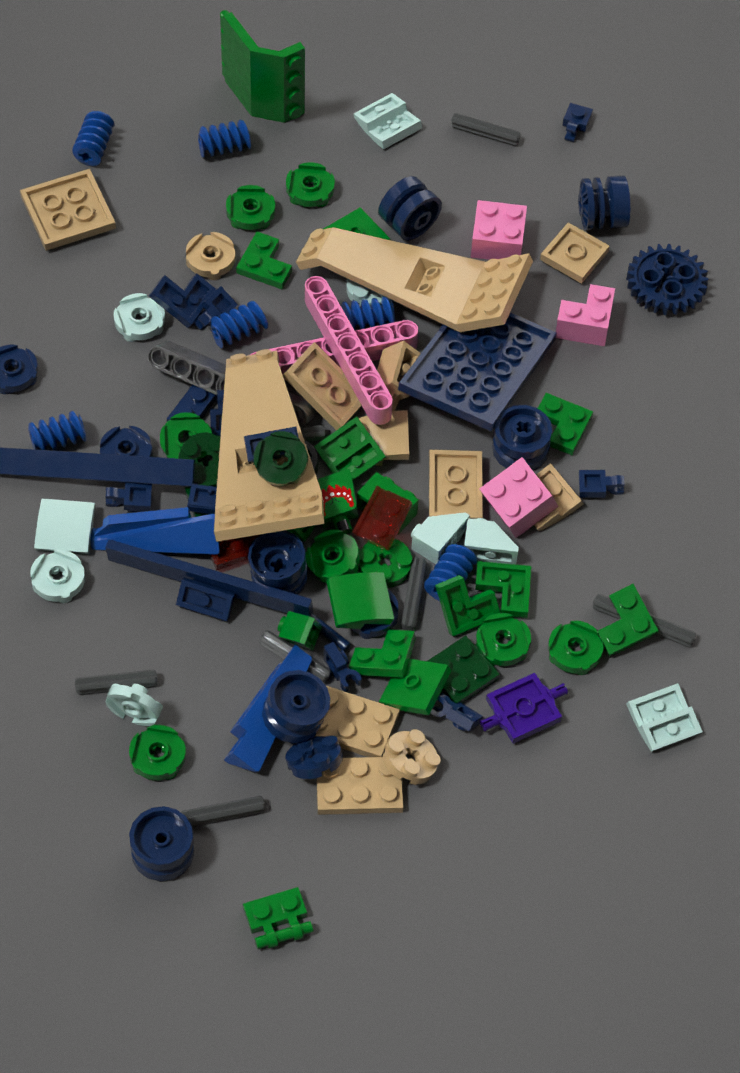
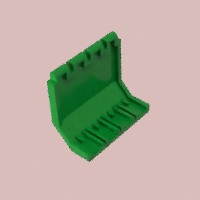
[220,10,305,123]

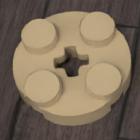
[186,232,236,280]
[383,729,441,785]

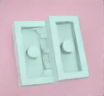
[353,93,422,149]
[34,499,95,554]
[626,683,702,752]

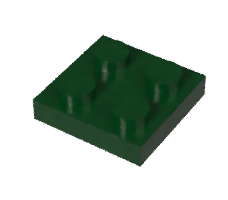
[427,635,500,704]

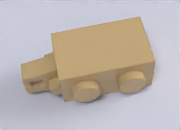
[377,341,421,411]

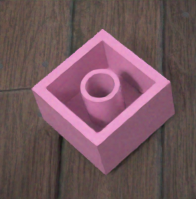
[471,200,527,260]
[480,457,558,538]

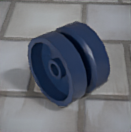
[378,176,442,241]
[492,405,552,470]
[262,670,331,743]
[129,806,194,881]

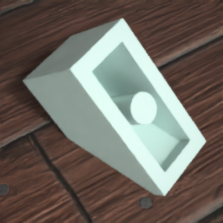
[411,512,470,564]
[464,518,519,565]

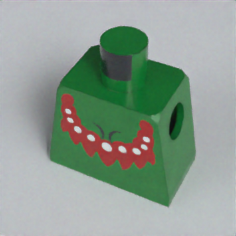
[317,468,358,535]

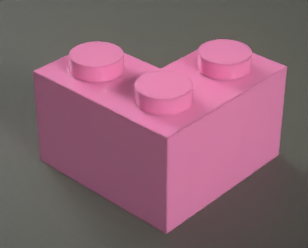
[556,284,615,346]

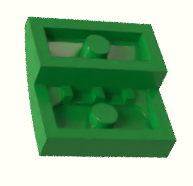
[314,416,386,480]
[326,572,394,629]

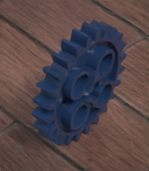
[626,244,709,315]

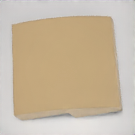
[358,410,409,466]
[534,463,583,531]

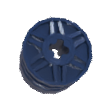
[578,175,631,230]
[248,530,308,594]

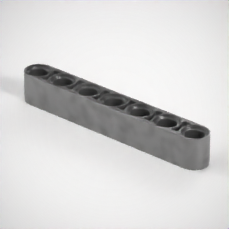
[148,341,316,428]

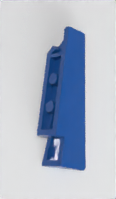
[91,507,220,554]
[224,645,312,772]

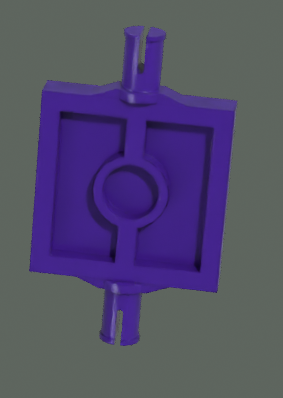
[480,673,568,744]

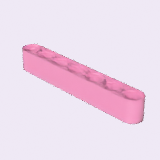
[305,276,393,425]
[250,320,418,380]

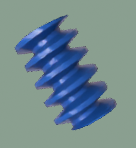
[72,111,115,166]
[198,120,251,158]
[341,297,395,331]
[211,301,268,348]
[28,411,87,450]
[424,544,478,601]

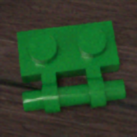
[243,887,314,949]

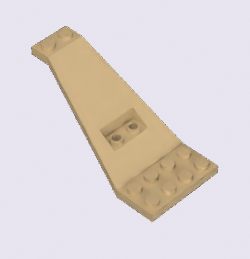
[296,227,533,332]
[214,349,324,542]

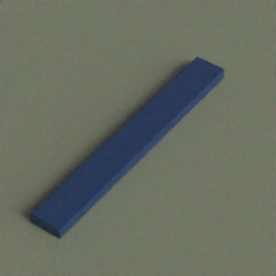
[0,447,195,486]
[105,540,313,617]

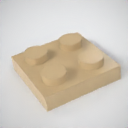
[540,223,610,284]

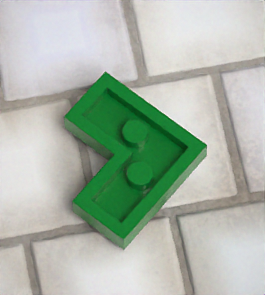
[236,231,292,290]
[537,393,593,456]
[475,561,531,618]
[435,575,500,636]
[598,584,658,657]
[349,630,416,678]

